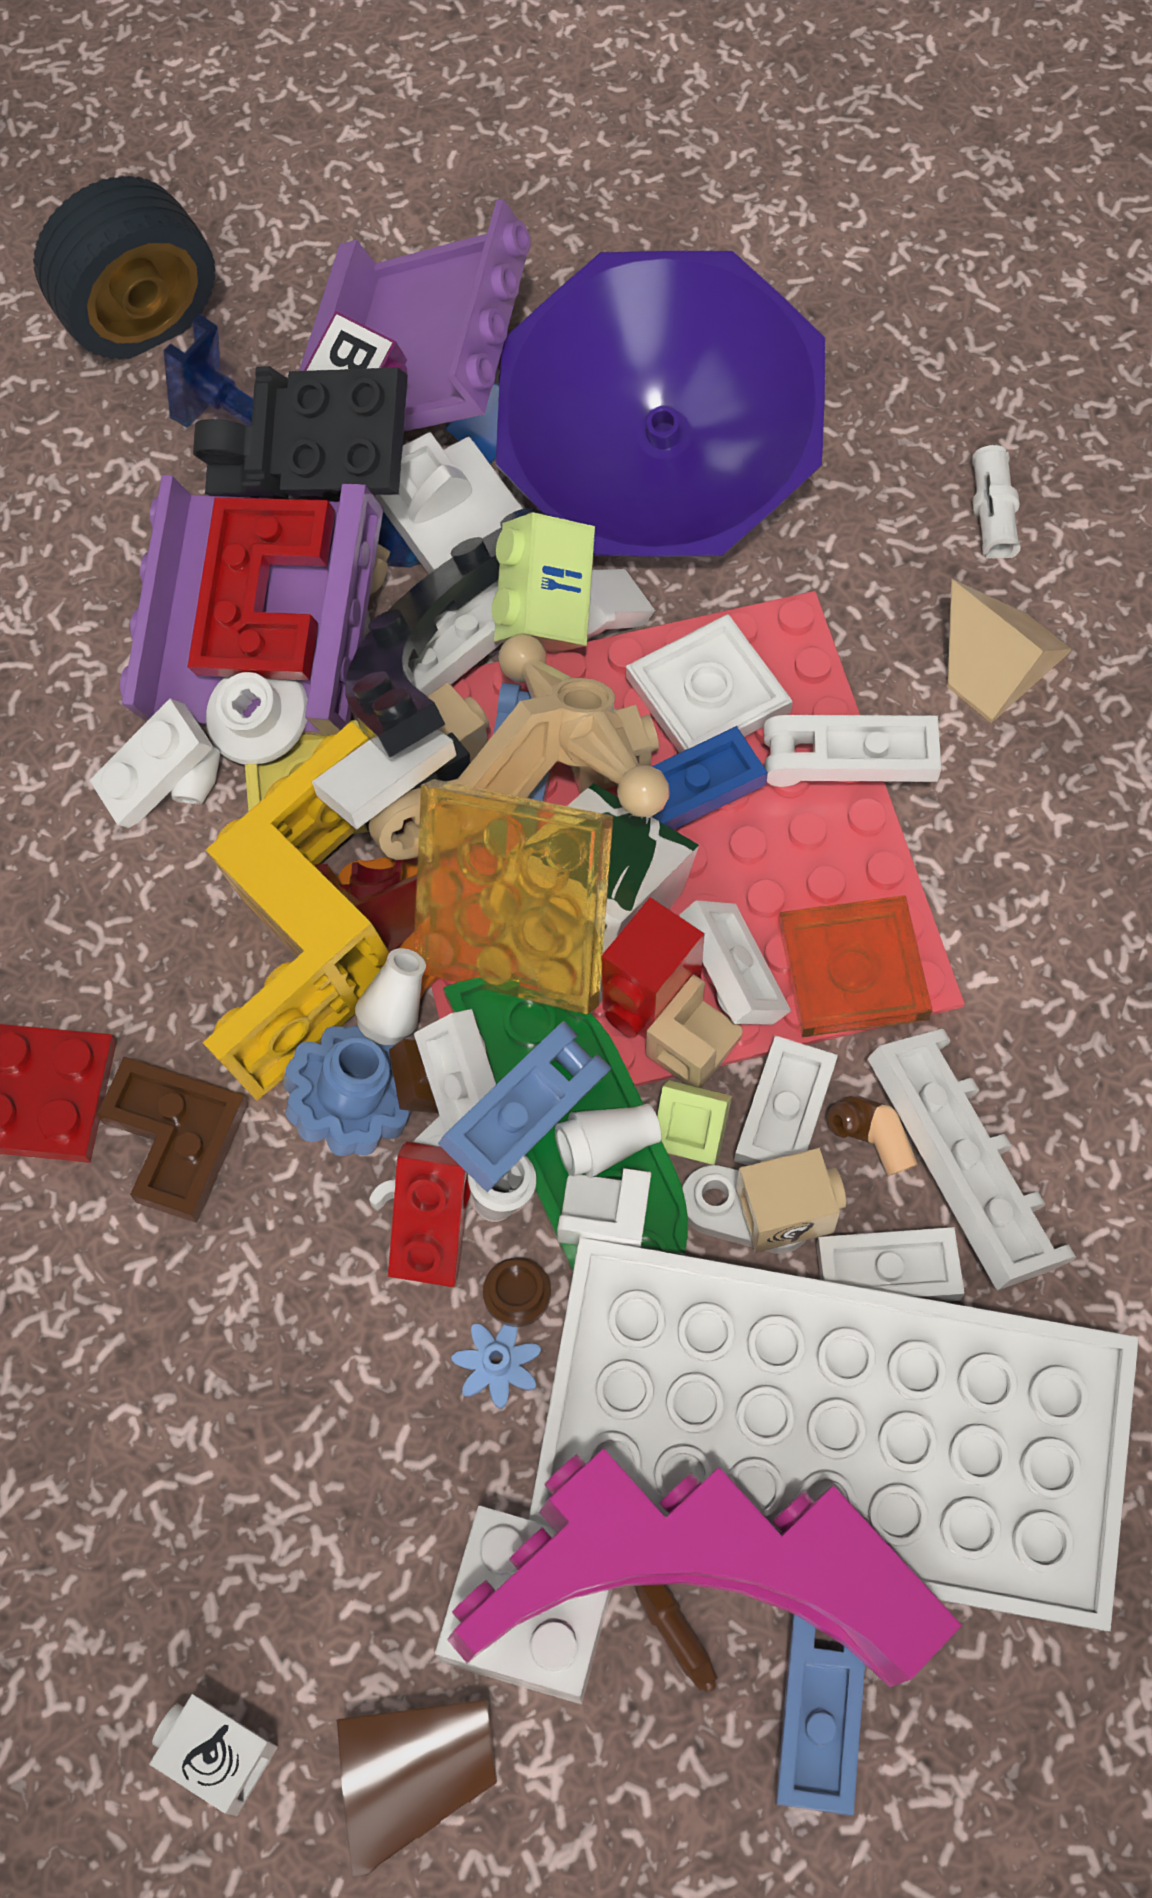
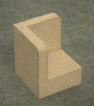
[646,975,743,1088]

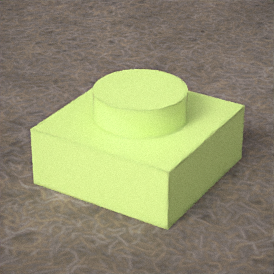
[657,1080,732,1165]

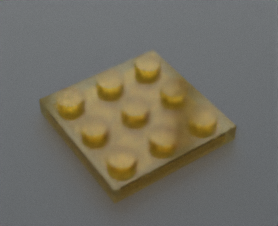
[414,779,613,1014]

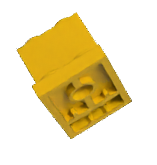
[202,721,389,1101]

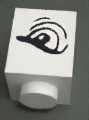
[149,1694,278,1816]

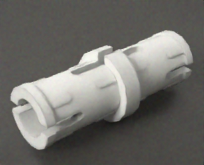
[972,445,1021,558]

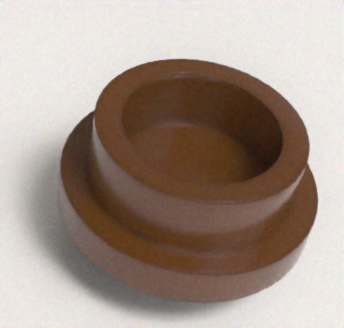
[483,1258,551,1327]

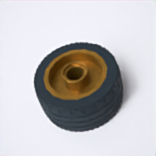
[33,176,216,360]

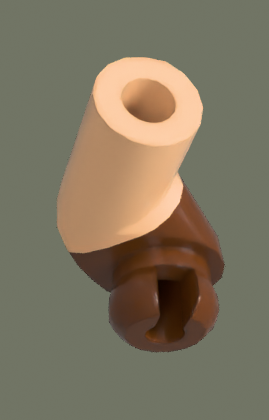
[827,1096,919,1176]

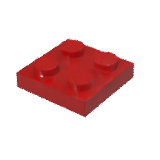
[0,1024,117,1163]

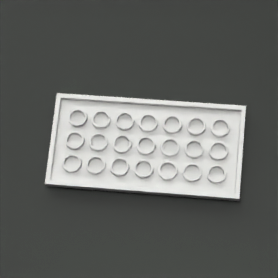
[529,1237,1139,1631]

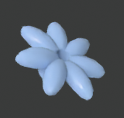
[452,1324,541,1409]

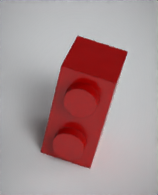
[601,897,705,1039]

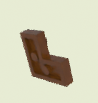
[97,1057,248,1223]

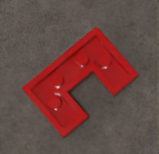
[187,497,335,680]

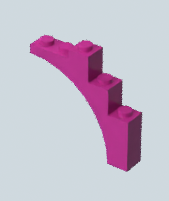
[447,1448,962,1687]

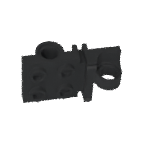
[193,366,408,502]

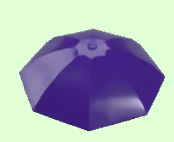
[496,251,825,557]

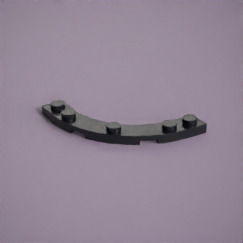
[345,508,550,758]

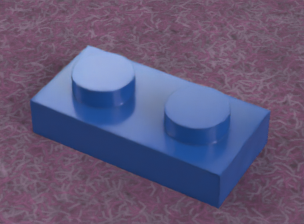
[651,726,768,830]

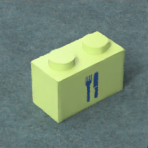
[491,512,595,653]

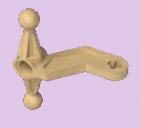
[369,634,670,860]

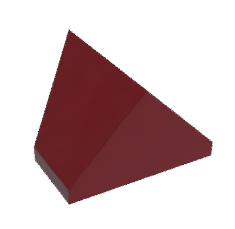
[315,858,454,953]

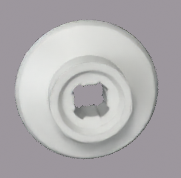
[206,672,308,765]

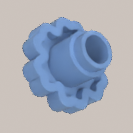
[282,1026,413,1156]

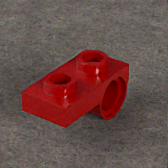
[388,1141,471,1288]

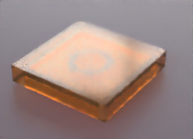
[778,895,933,1038]

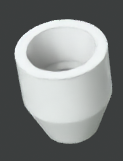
[171,748,221,805]

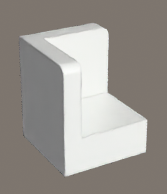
[557,1168,651,1248]

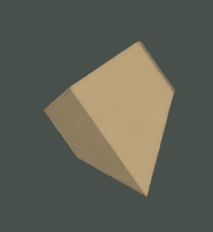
[947,579,1071,723]

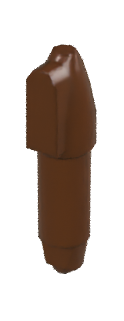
[634,1584,718,1692]

